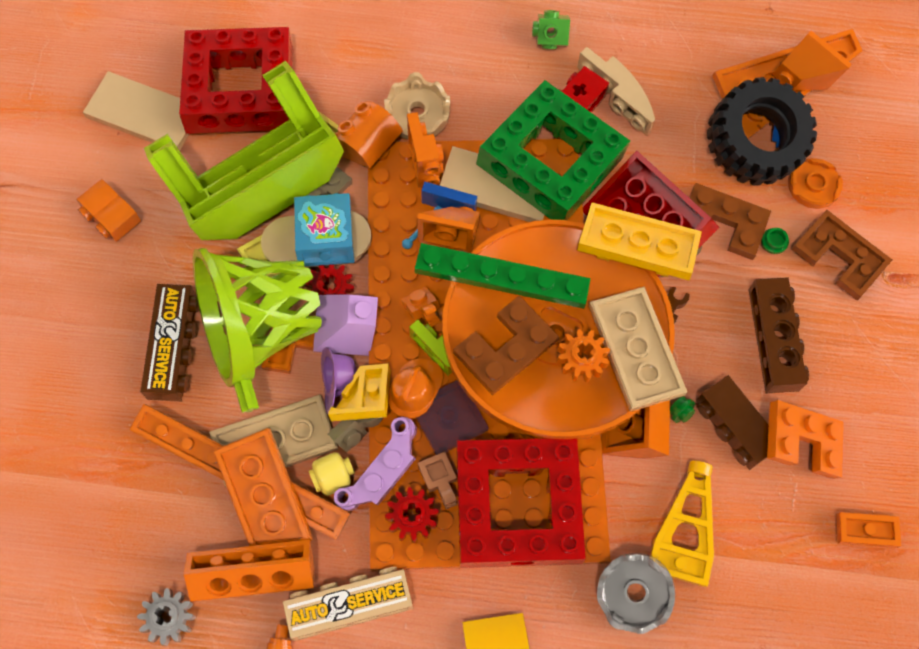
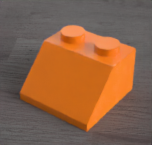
[601,400,670,459]

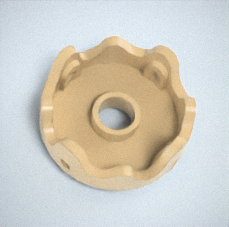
[384,72,450,139]

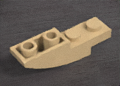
[577,47,655,135]

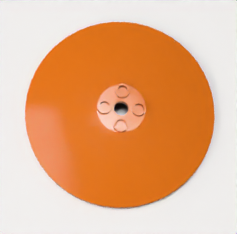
[442,220,675,439]

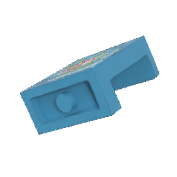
[294,193,355,267]

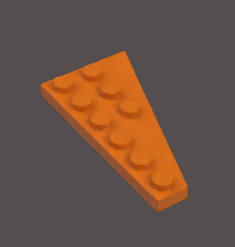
[712,28,863,139]

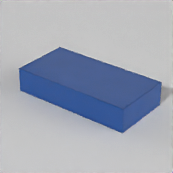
[421,182,477,211]

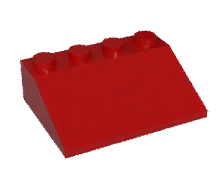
[583,151,720,277]

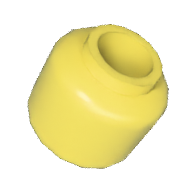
[309,452,355,496]

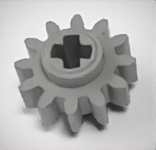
[137,588,196,646]

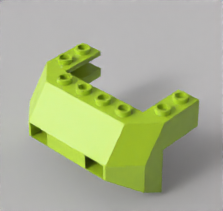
[144,61,344,240]

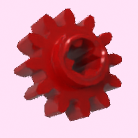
[305,264,354,295]
[385,487,439,543]

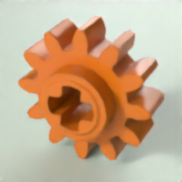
[556,329,610,383]

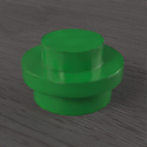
[761,228,789,254]
[670,396,695,423]

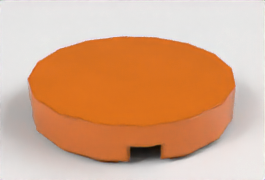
[788,158,843,209]

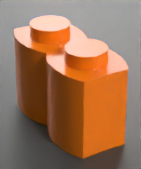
[76,179,141,242]

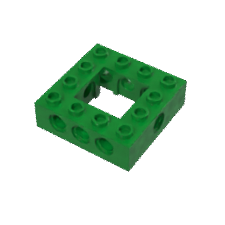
[476,80,631,220]

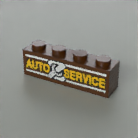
[140,284,199,402]

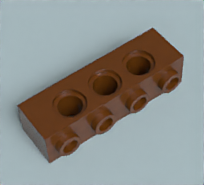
[748,277,809,394]

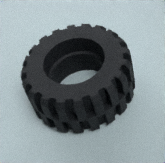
[707,77,817,186]

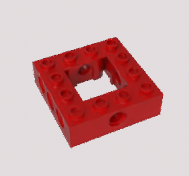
[179,27,293,134]
[456,438,586,568]

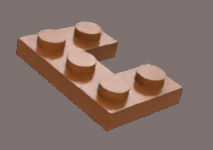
[690,183,771,260]
[792,210,892,301]
[453,296,559,396]

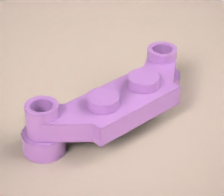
[334,417,417,511]

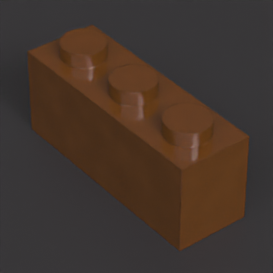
[695,375,769,470]

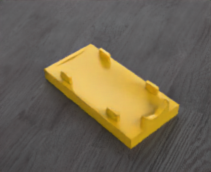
[577,203,702,281]

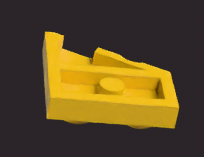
[328,364,391,422]

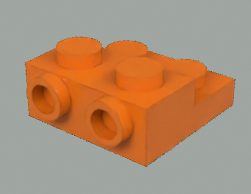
[407,112,444,188]

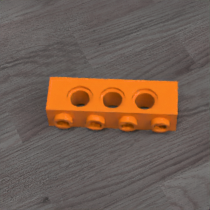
[183,540,314,602]

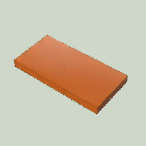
[213,428,313,546]

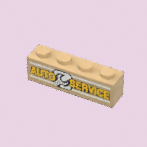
[283,567,413,641]

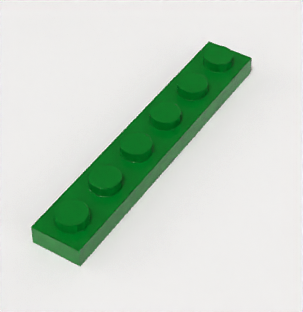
[415,243,591,309]

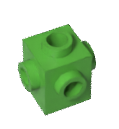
[532,10,570,49]

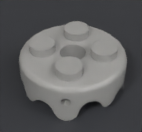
[597,553,675,634]

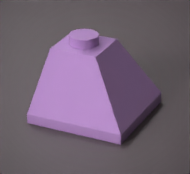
[313,295,378,356]

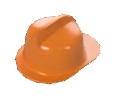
[388,358,444,419]

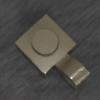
[308,167,352,196]
[328,417,382,452]

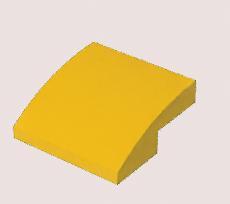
[462,613,529,649]

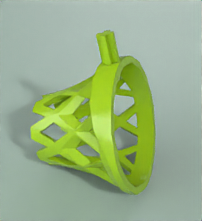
[193,248,322,413]

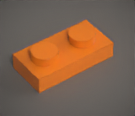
[836,512,901,548]

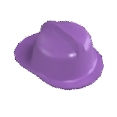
[321,347,357,414]

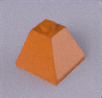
[773,30,852,91]
[417,207,479,253]

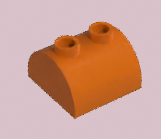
[335,101,403,168]

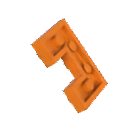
[767,400,844,479]

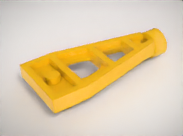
[650,461,714,587]

